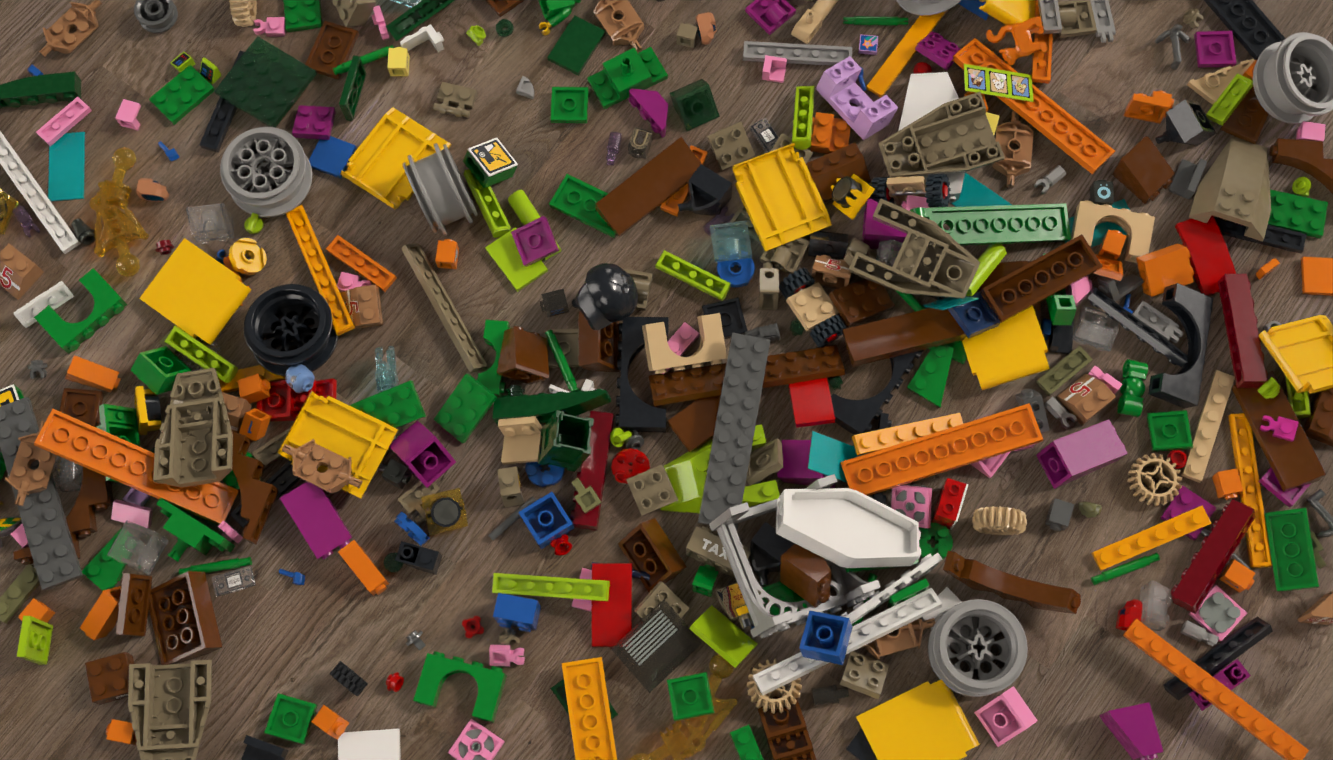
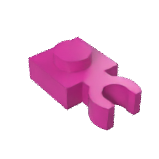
[1260,415,1299,442]

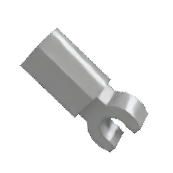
[1034,165,1066,195]
[1044,396,1077,429]
[1180,620,1219,646]

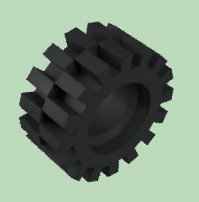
[329,661,368,697]

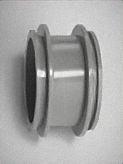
[1253,32,1333,124]
[220,127,312,218]
[402,143,478,235]
[928,599,1028,697]

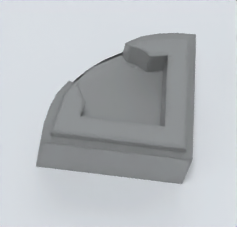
[516,76,535,99]

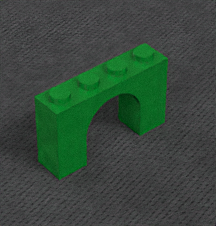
[34,268,128,354]
[413,651,507,723]

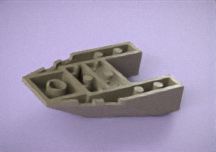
[849,199,980,299]

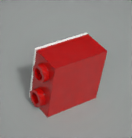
[931,478,969,530]

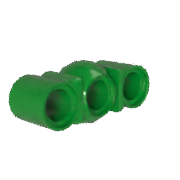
[1117,359,1148,417]

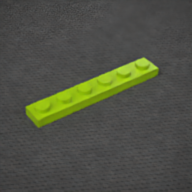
[492,573,610,601]

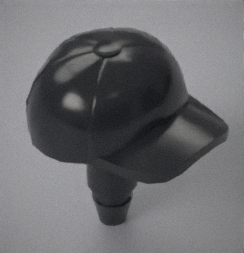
[572,263,638,330]

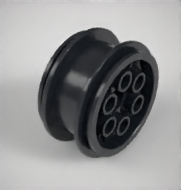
[243,284,338,377]

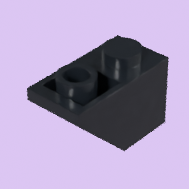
[395,541,442,575]

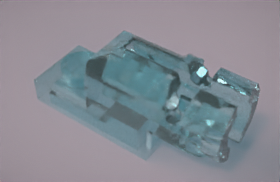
[375,346,399,393]

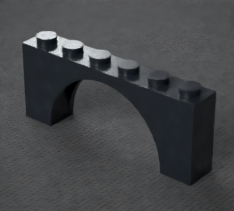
[1148,283,1213,409]
[616,316,669,433]
[831,318,924,435]

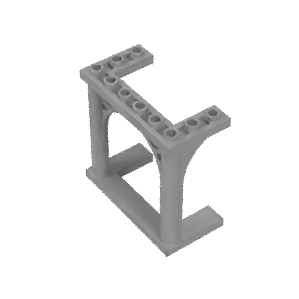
[709,474,881,639]

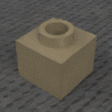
[677,23,698,48]

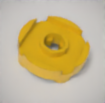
[229,238,267,275]

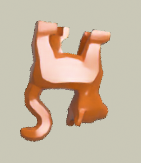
[986,16,1048,66]

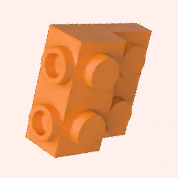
[1124,91,1174,124]
[810,112,851,154]

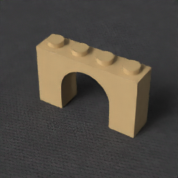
[1071,200,1155,263]
[642,313,727,374]

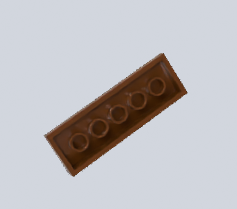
[595,136,703,237]
[980,234,1103,323]
[842,308,966,367]
[1231,371,1326,492]

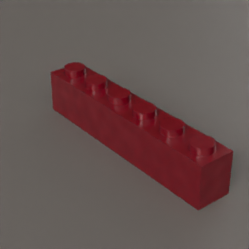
[1218,274,1268,388]
[570,411,614,531]
[1171,499,1256,614]

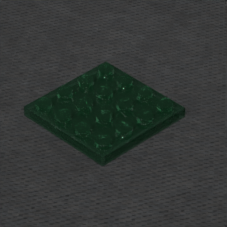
[214,36,317,128]

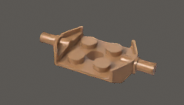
[39,0,102,57]
[593,0,644,52]
[992,111,1034,188]
[5,421,57,506]
[282,439,363,493]
[862,618,936,660]

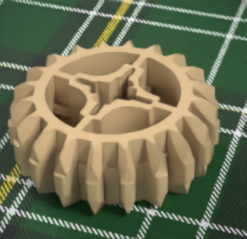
[229,0,257,27]
[1127,453,1182,506]
[972,506,1027,536]
[747,658,802,714]

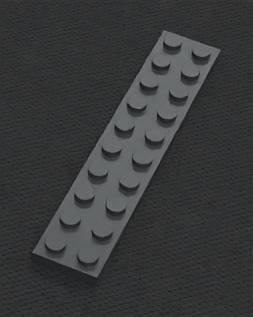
[698,332,770,531]
[0,397,83,591]

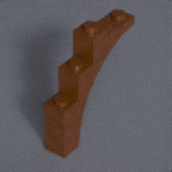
[13,467,114,565]

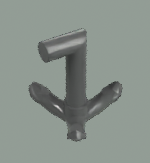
[1155,24,1190,70]
[1307,489,1333,538]

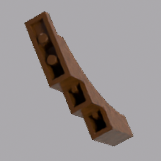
[1270,138,1333,194]
[232,432,279,545]
[943,551,1081,614]

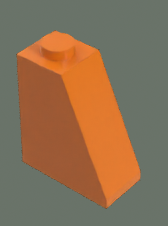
[65,355,121,393]
[338,540,389,596]
[80,586,121,640]

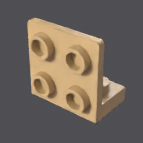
[498,416,542,464]

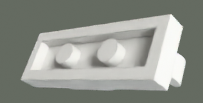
[14,281,74,328]

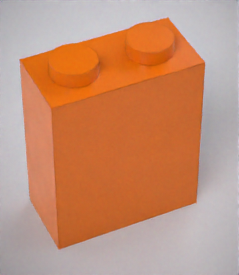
[1136,243,1194,297]

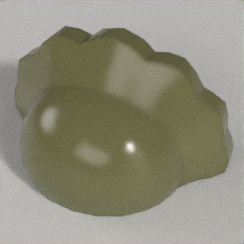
[1079,501,1102,518]

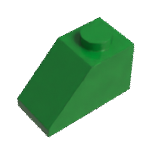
[692,564,719,597]

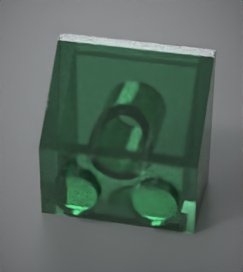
[669,79,720,131]

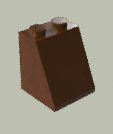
[1112,136,1175,204]
[497,326,549,385]
[780,544,831,608]

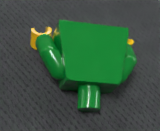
[538,0,581,36]

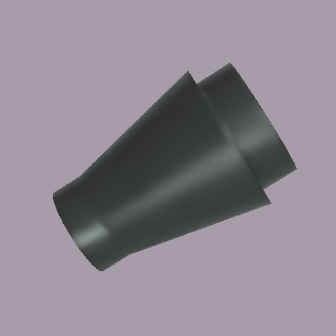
[72,218,96,245]

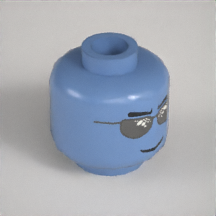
[285,364,315,393]

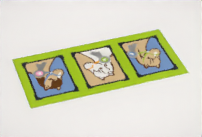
[964,64,1034,102]

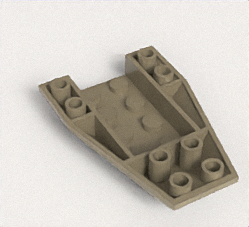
[878,92,1005,178]

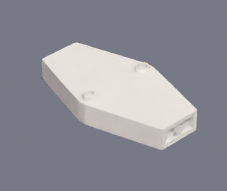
[898,72,965,203]
[776,488,921,568]

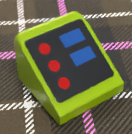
[170,51,196,73]
[200,57,221,84]

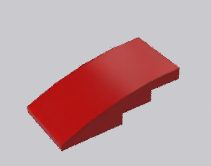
[1175,215,1236,296]
[257,378,337,421]
[788,378,835,428]
[592,563,632,647]

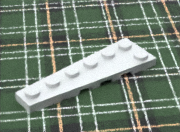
[841,553,942,624]

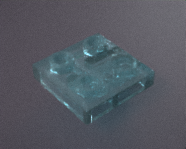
[710,220,752,262]

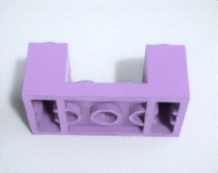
[816,56,898,140]

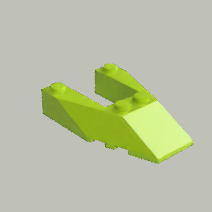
[660,424,780,514]

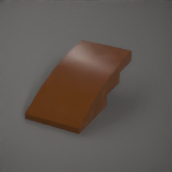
[667,395,721,452]
[756,696,817,760]

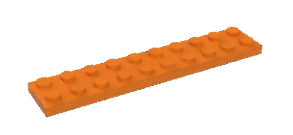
[952,38,1115,175]
[841,403,1043,496]
[34,409,239,525]

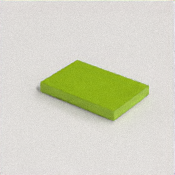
[485,227,548,292]
[689,605,757,668]
[17,616,53,665]

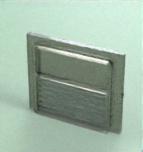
[611,599,702,693]

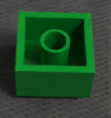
[131,346,192,395]

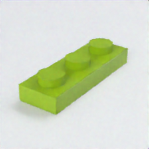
[1206,73,1253,126]

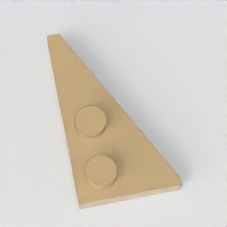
[1187,59,1255,105]

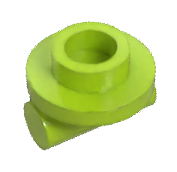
[466,25,486,46]
[1292,177,1311,197]
[244,213,263,234]
[1257,377,1280,399]
[610,428,632,447]

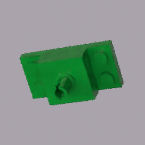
[587,47,668,110]
[96,404,140,482]
[156,498,235,562]

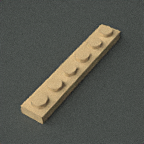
[1181,370,1235,483]

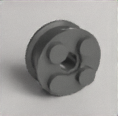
[134,0,178,33]

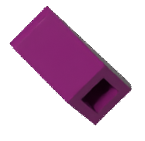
[628,89,669,138]
[1189,659,1251,711]

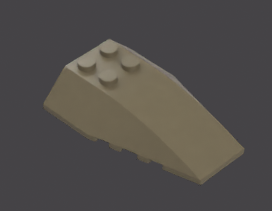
[1189,136,1271,241]
[153,368,233,488]
[128,660,212,760]

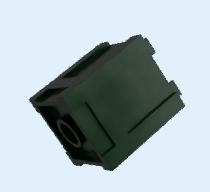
[538,410,594,472]

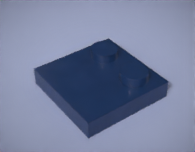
[948,292,1001,338]

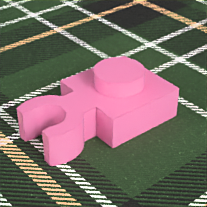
[371,5,390,40]
[253,17,286,37]
[337,272,372,292]
[1088,366,1122,394]
[218,521,243,543]
[489,645,525,666]

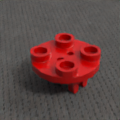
[611,448,650,484]

